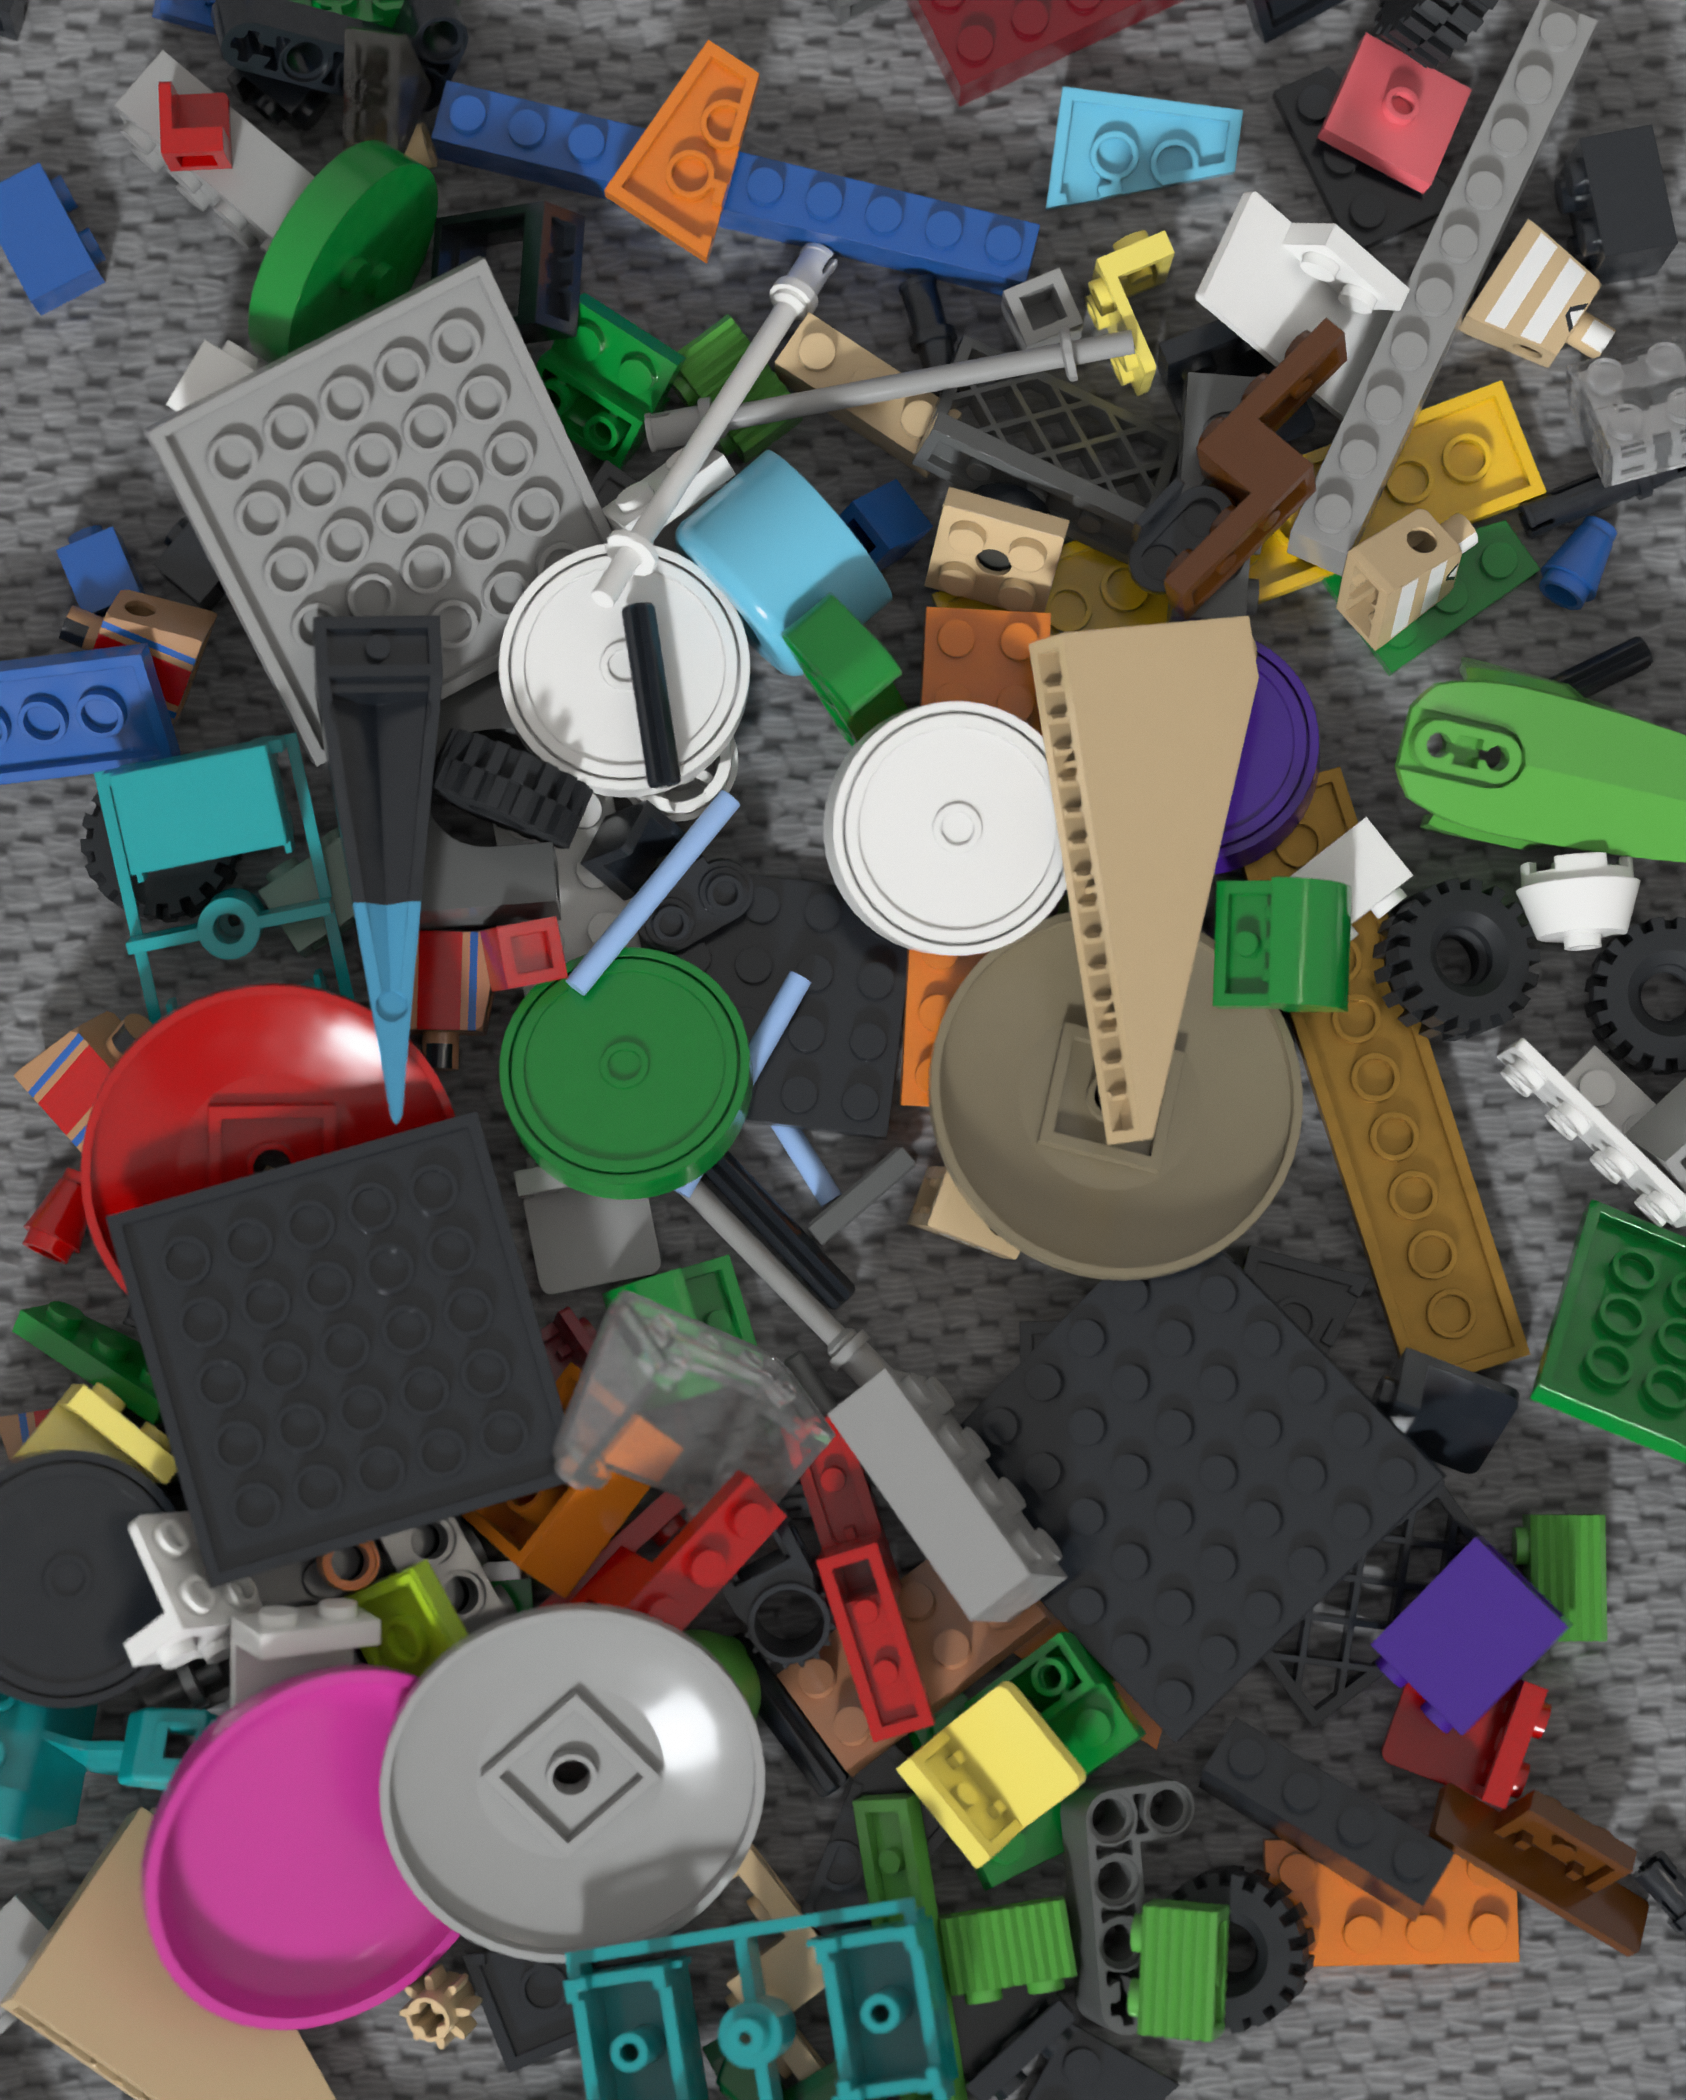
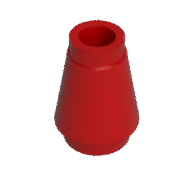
[22,1168,88,1265]

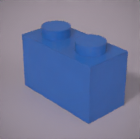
[0,162,106,316]

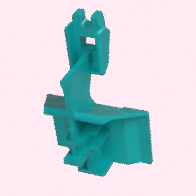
[0,1693,220,1841]

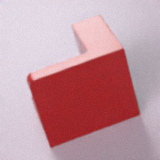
[158,81,232,172]
[480,916,568,992]

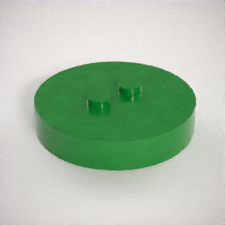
[248,140,438,364]
[499,947,753,1200]

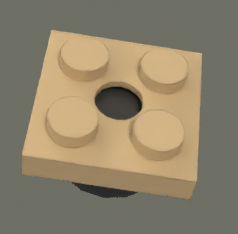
[924,482,1070,613]

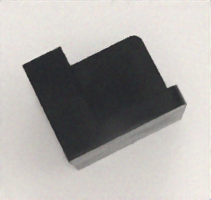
[580,800,686,901]

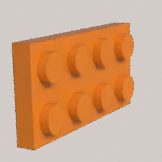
[1263,1835,1519,1967]

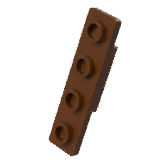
[1428,1783,1649,1957]

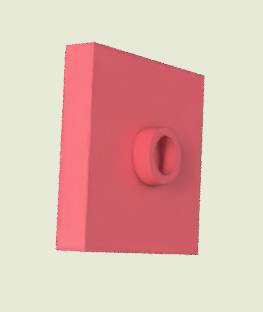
[1317,33,1472,194]

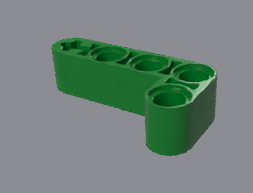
[780,593,908,747]

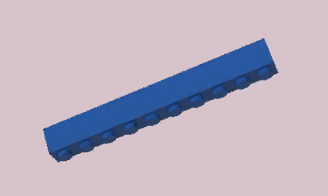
[431,80,1040,296]

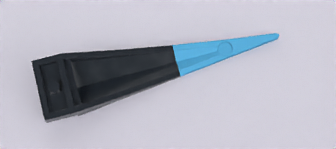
[312,615,443,1124]

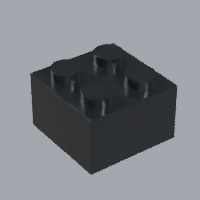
[1554,124,1678,285]

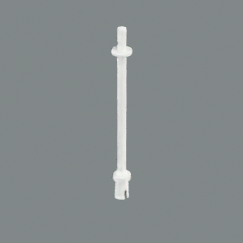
[591,242,837,608]

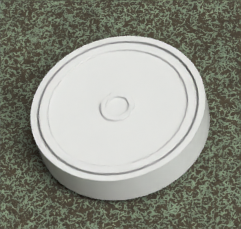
[499,544,750,797]
[823,701,1067,956]

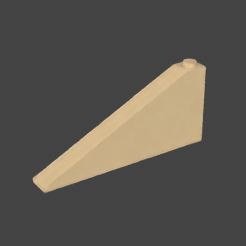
[1028,616,1259,1145]
[0,1806,336,2100]

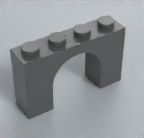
[419,671,561,931]

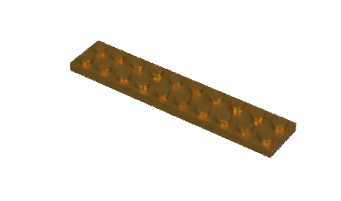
[1241,766,1531,1372]

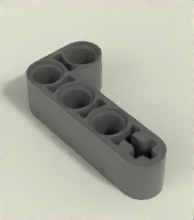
[1060,1771,1195,2035]

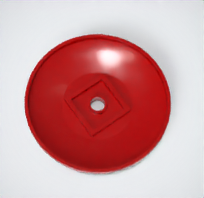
[80,983,455,1295]

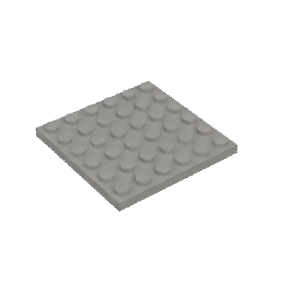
[143,256,612,766]

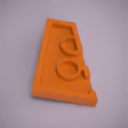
[604,39,760,264]

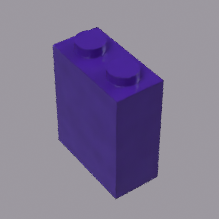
[1371,1535,1573,1735]

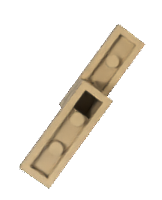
[725,1843,827,2081]

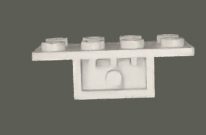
[1196,192,1410,422]
[1497,1038,1686,1229]

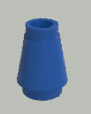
[1539,516,1617,610]

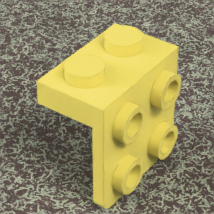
[1085,230,1175,396]
[12,1382,177,1484]
[896,1681,1086,1869]

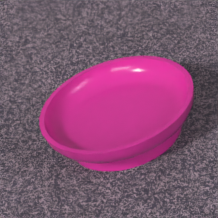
[141,1665,460,2030]

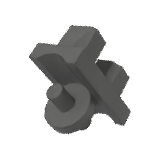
[135,1658,231,1710]

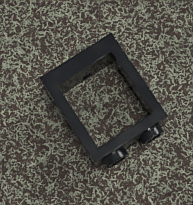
[431,201,585,344]

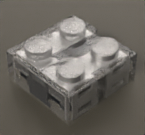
[1565,334,1686,488]

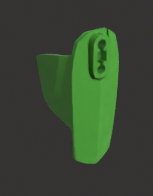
[1394,657,1686,863]

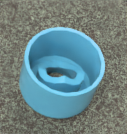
[674,450,893,676]

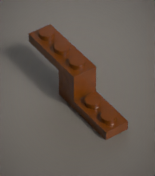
[1164,318,1347,620]

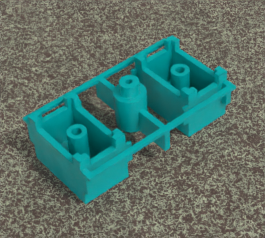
[94,732,355,1024]
[563,1897,959,2100]

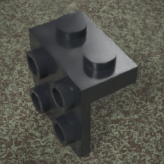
[1372,1347,1520,1474]
[951,1984,1077,2100]

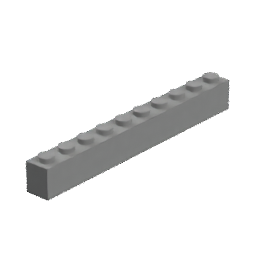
[1287,0,1598,577]

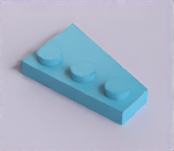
[1046,86,1243,210]

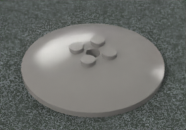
[379,1604,765,1963]

